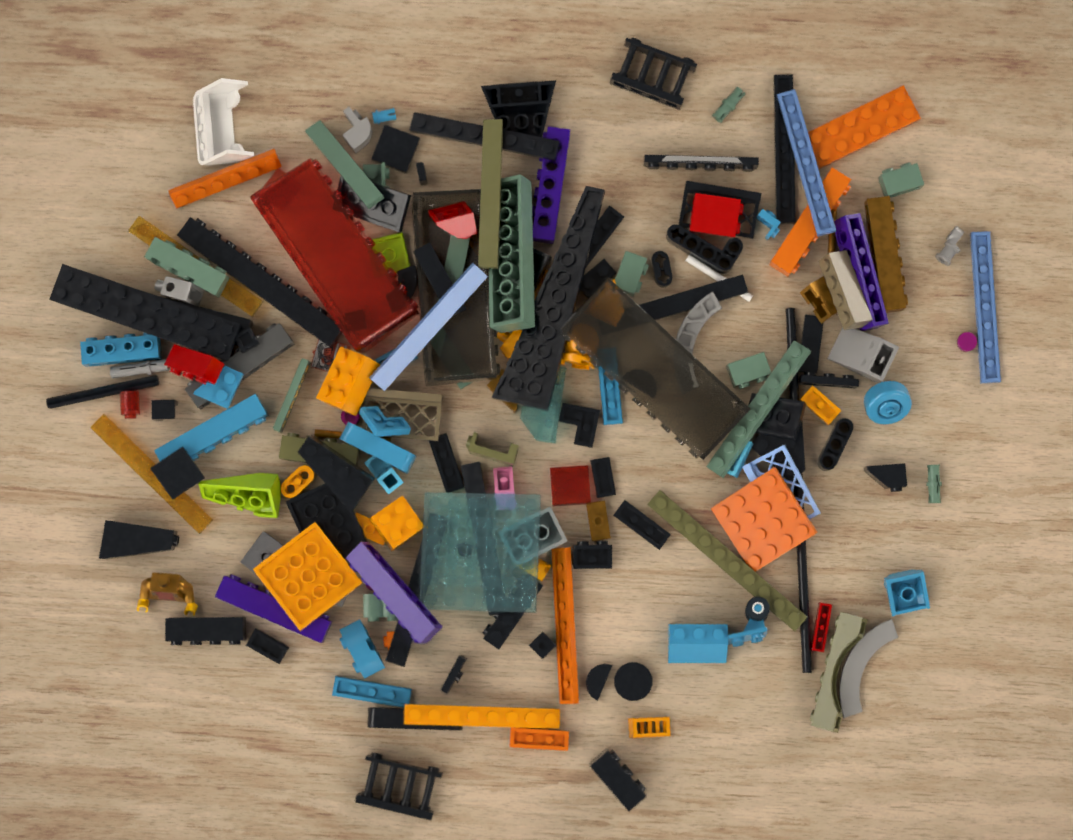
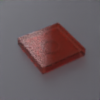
[550,465,591,507]

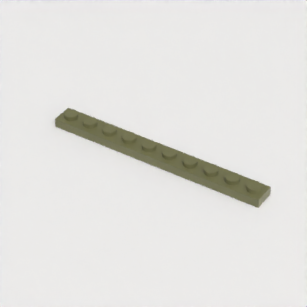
[647,490,807,632]

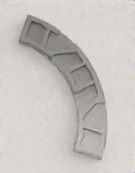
[673,292,722,395]
[839,619,898,718]

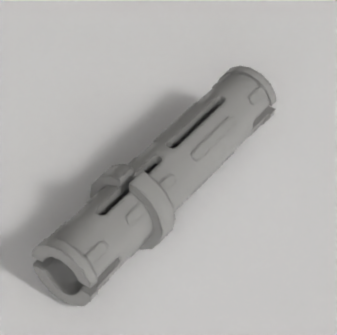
[110,359,169,379]

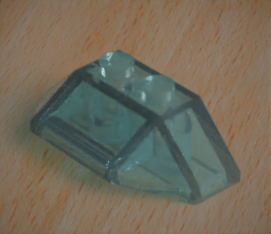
[520,367,566,443]

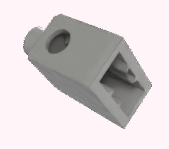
[155,276,204,306]

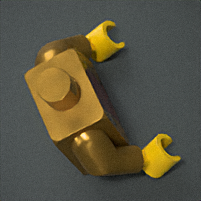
[137,572,198,616]

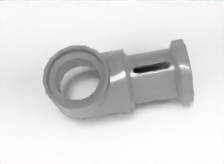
[935,226,964,266]

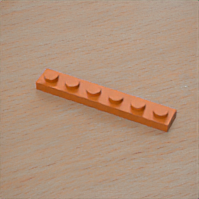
[168,149,282,209]

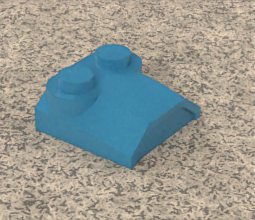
[884,569,930,617]

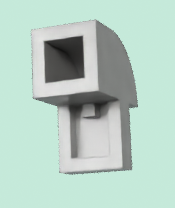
[343,107,372,154]

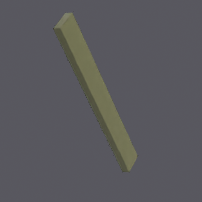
[478,119,503,269]

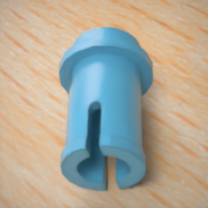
[372,108,397,125]

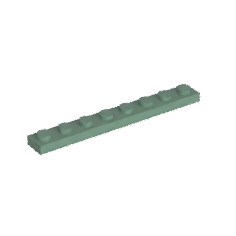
[706,340,811,478]

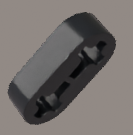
[651,251,672,288]

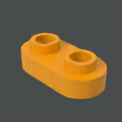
[281,465,315,498]

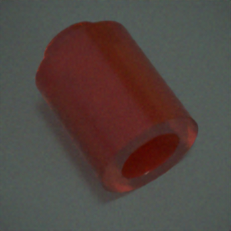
[120,391,140,419]

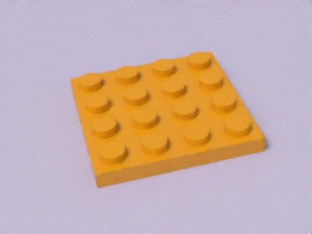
[253,522,363,631]

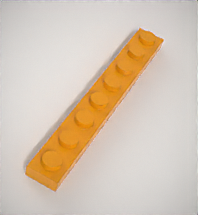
[404,704,560,729]

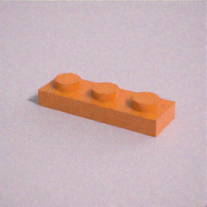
[510,727,569,751]

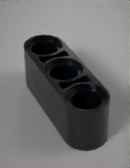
[817,418,854,471]

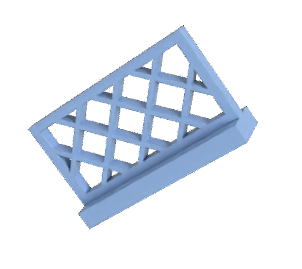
[742,445,821,519]

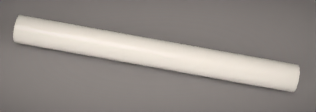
[685,254,753,302]

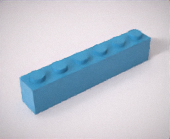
[154,394,269,461]

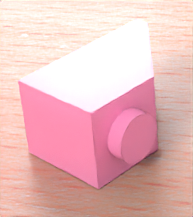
[493,466,516,511]

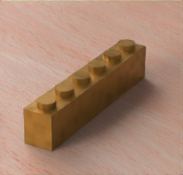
[864,196,908,313]

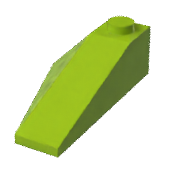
[198,473,281,518]

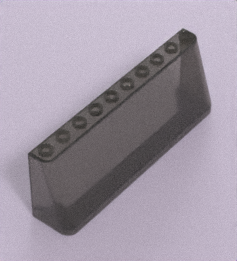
[411,189,500,387]
[561,276,751,460]

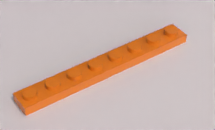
[551,547,579,704]

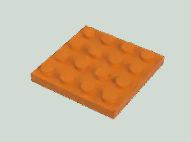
[711,467,818,572]

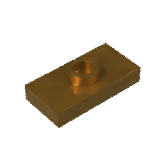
[586,500,611,541]

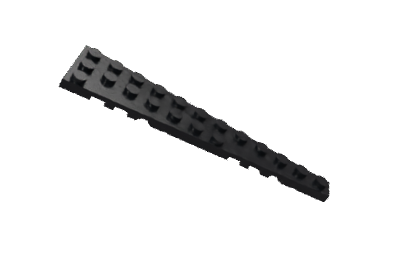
[492,186,605,411]

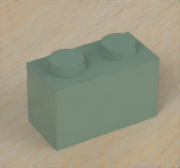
[878,162,925,198]
[615,251,649,297]
[726,352,771,389]

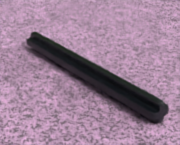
[46,375,159,409]

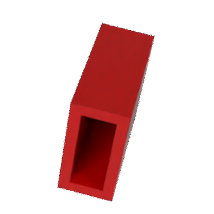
[689,193,744,238]

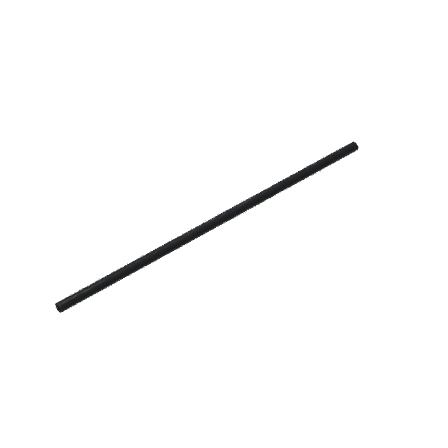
[785,308,812,673]

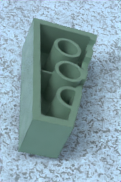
[144,237,230,298]

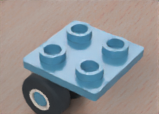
[728,597,770,647]

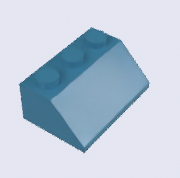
[668,624,728,663]

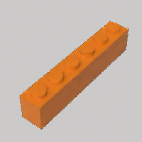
[769,167,851,277]

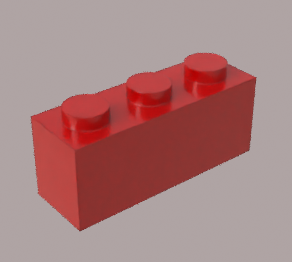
[164,344,224,385]

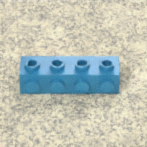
[80,333,162,367]

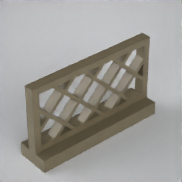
[362,388,443,441]

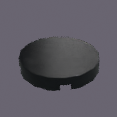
[614,662,653,701]

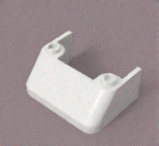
[193,78,254,166]

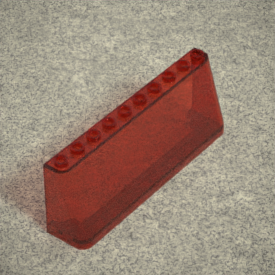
[250,158,420,353]

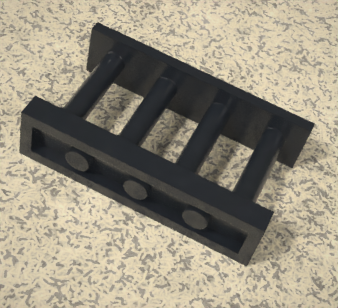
[610,38,697,110]
[355,752,443,821]

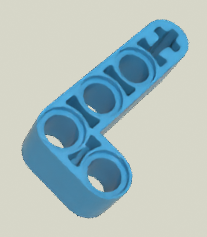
[339,422,416,474]

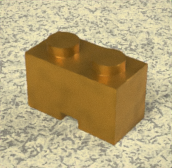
[800,276,837,324]

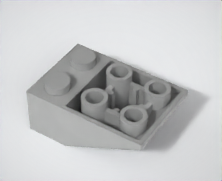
[827,327,899,383]

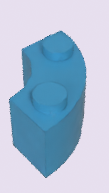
[340,619,385,679]

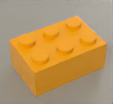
[316,346,380,416]

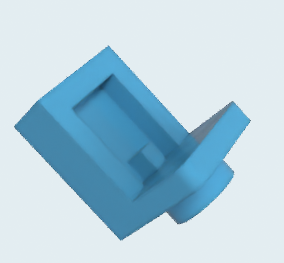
[757,209,781,241]

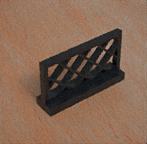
[678,181,762,239]

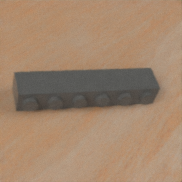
[185,323,295,409]

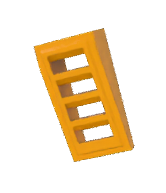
[628,717,671,738]

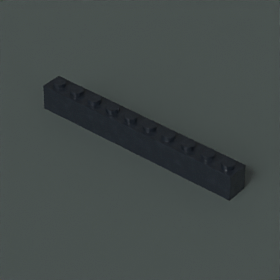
[177,217,345,348]

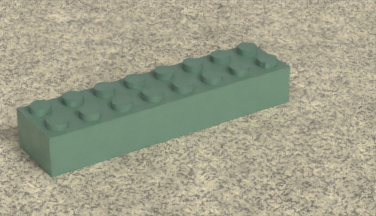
[489,174,535,333]

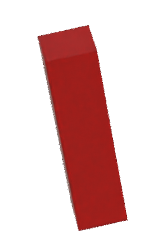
[811,602,832,653]

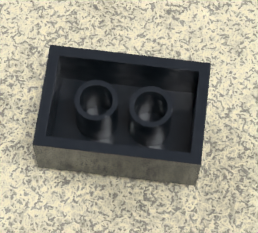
[589,748,647,812]

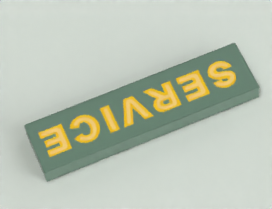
[273,358,311,433]

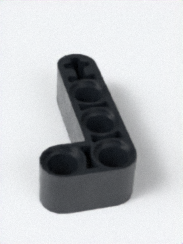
[666,224,743,274]

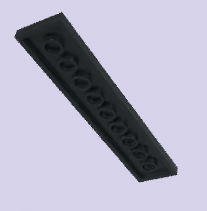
[49,264,241,361]

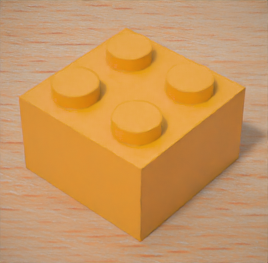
[370,495,425,551]

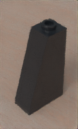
[99,520,179,559]

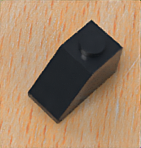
[864,463,907,492]

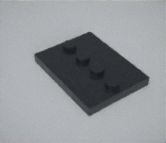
[286,483,367,559]

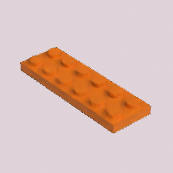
[808,85,921,169]

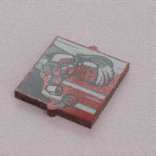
[310,339,351,372]

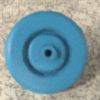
[864,381,912,424]

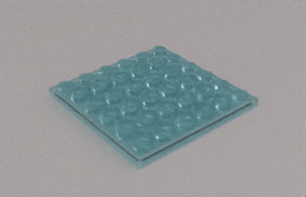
[419,492,541,613]

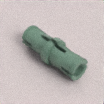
[712,87,746,123]
[926,465,942,503]

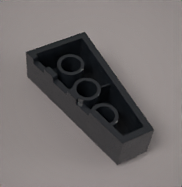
[298,435,375,512]

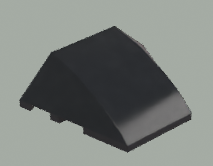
[481,80,556,137]

